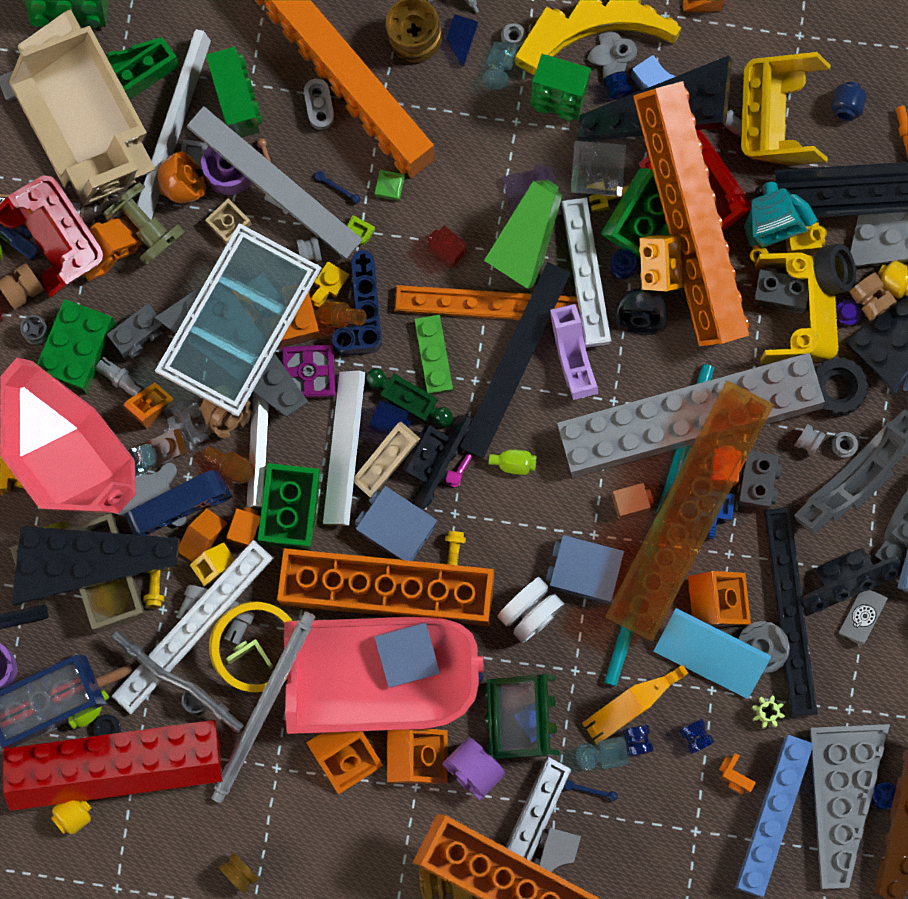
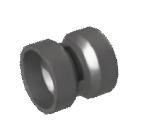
[20,315,50,346]
[182,689,208,715]

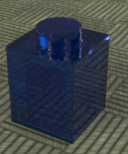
[370,401,412,436]

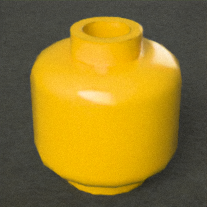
[878,261,908,299]
[51,800,92,835]

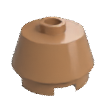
[200,385,253,438]

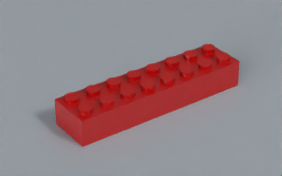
[3,720,223,811]

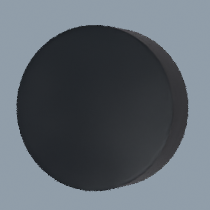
[94,714,121,736]

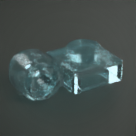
[483,42,519,90]
[128,444,158,477]
[576,736,628,770]

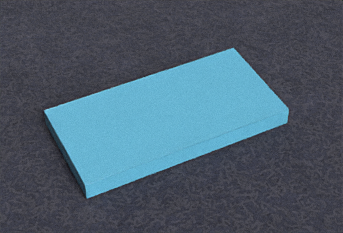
[653,608,771,699]

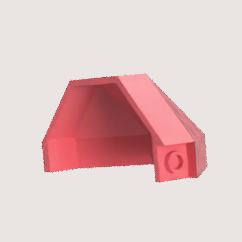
[0,358,136,513]

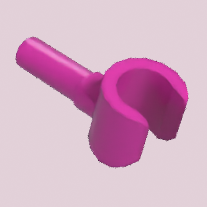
[445,454,472,487]

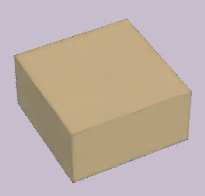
[205,199,251,244]

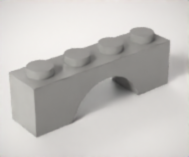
[534,828,581,872]

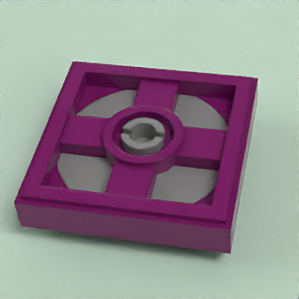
[282,345,336,398]

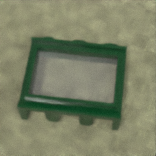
[485,674,559,760]

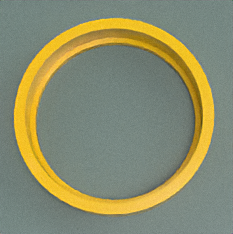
[209,601,292,692]

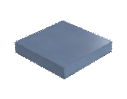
[374,622,440,688]

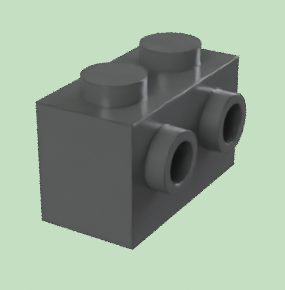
[752,268,809,314]
[107,303,167,360]
[737,450,782,510]

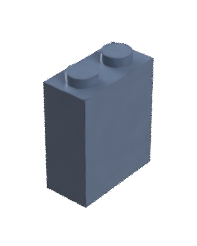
[355,486,438,561]
[546,535,624,605]

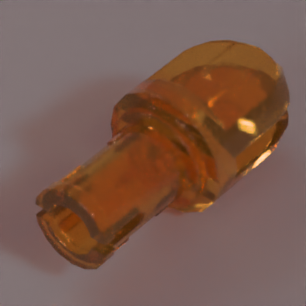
[318,301,366,328]
[203,446,254,483]

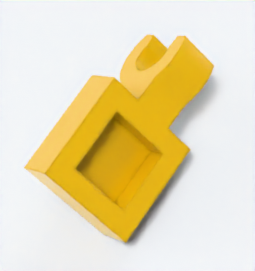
[311,262,350,309]

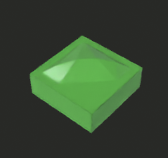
[375,170,405,201]

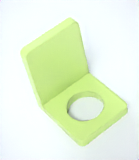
[226,639,273,669]

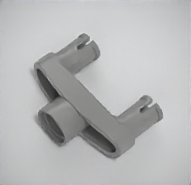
[176,585,255,645]

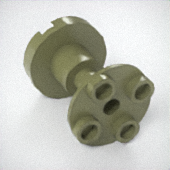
[103,182,185,266]

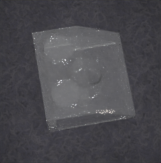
[571,140,627,196]

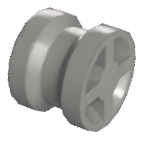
[297,236,322,262]
[794,424,826,456]

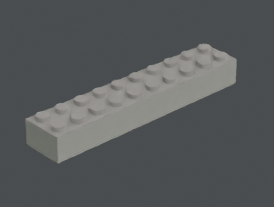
[557,353,825,478]

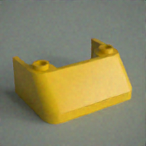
[741,52,831,166]
[755,253,838,364]

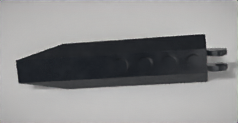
[755,162,908,218]

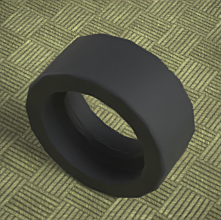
[814,244,856,295]

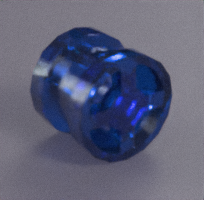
[603,71,633,100]
[871,782,896,810]

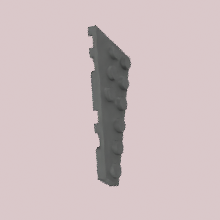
[155,283,308,417]

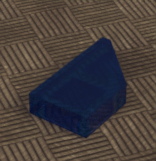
[447,14,479,67]

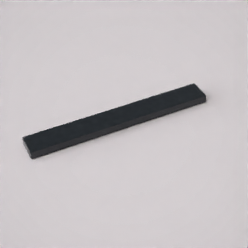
[460,262,571,459]
[763,507,818,718]

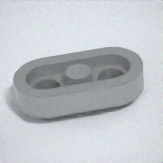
[304,79,334,130]

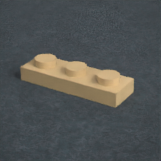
[354,422,420,498]

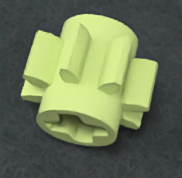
[751,696,785,729]

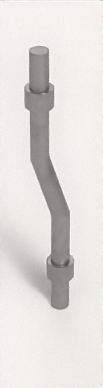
[111,630,244,733]

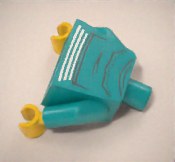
[744,182,827,262]

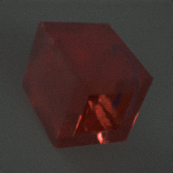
[427,225,468,270]

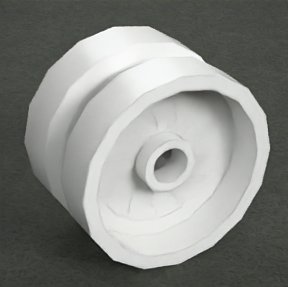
[497,577,564,644]

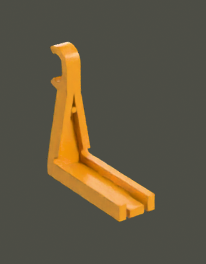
[582,665,688,745]

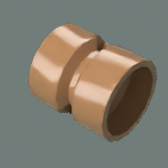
[0,263,44,310]
[849,273,897,321]

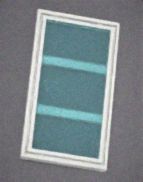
[155,223,322,416]

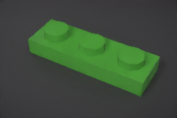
[414,315,453,395]

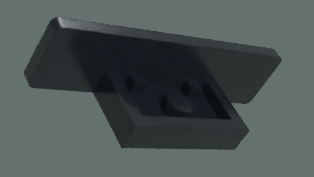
[402,415,472,509]
[801,547,902,615]

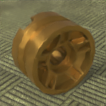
[218,853,259,894]

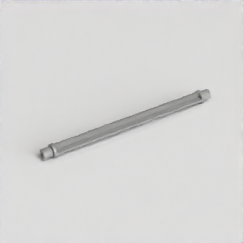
[211,612,315,803]

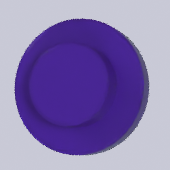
[836,300,861,326]

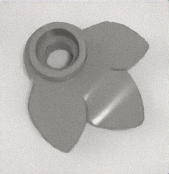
[587,32,637,80]

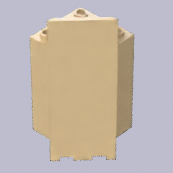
[9,10,155,206]

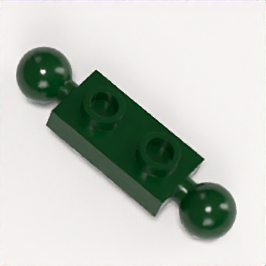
[366,368,453,428]

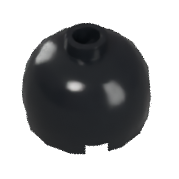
[615,287,667,335]

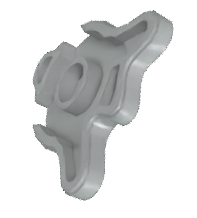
[115,463,187,527]

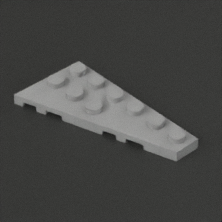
[850,212,908,268]
[809,724,890,889]

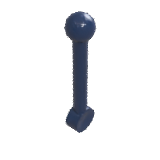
[315,171,361,204]
[564,780,618,802]

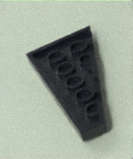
[577,55,732,142]
[845,296,908,394]
[12,526,180,606]

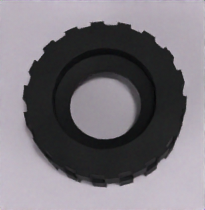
[815,357,868,417]

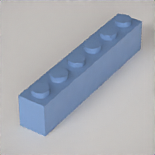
[735,735,814,897]

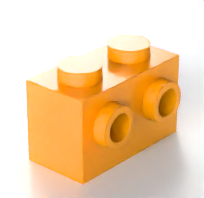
[639,235,683,291]

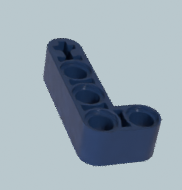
[332,250,382,356]
[124,470,232,536]

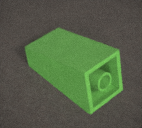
[484,179,563,289]

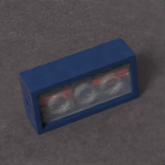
[0,655,106,748]

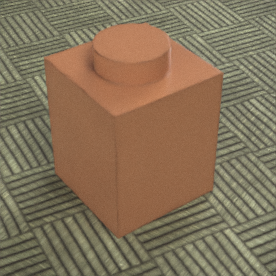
[612,483,653,520]

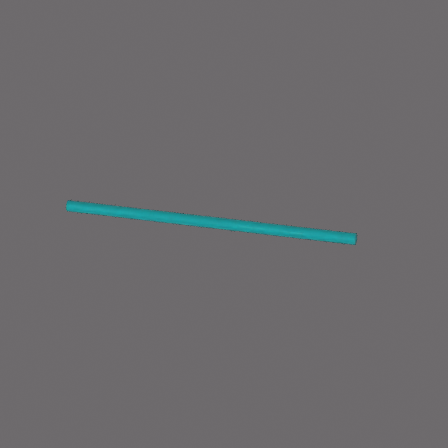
[604,364,715,687]

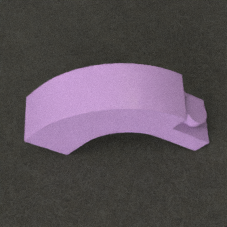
[550,304,598,400]

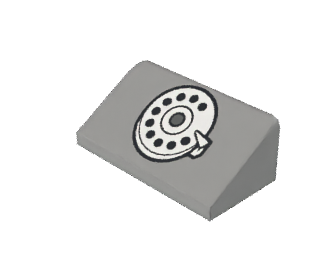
[838,590,888,646]

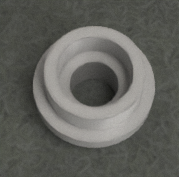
[501,23,526,49]
[832,432,858,458]

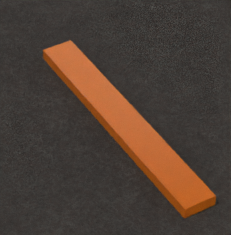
[394,285,580,322]

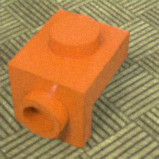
[719,753,756,795]

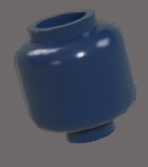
[831,82,867,121]

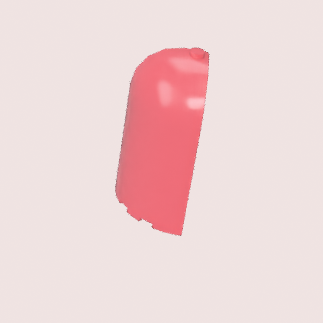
[284,616,484,734]

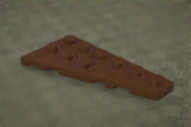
[874,734,908,899]

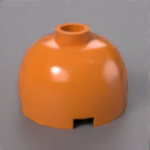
[157,151,206,204]

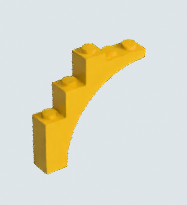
[515,0,681,75]

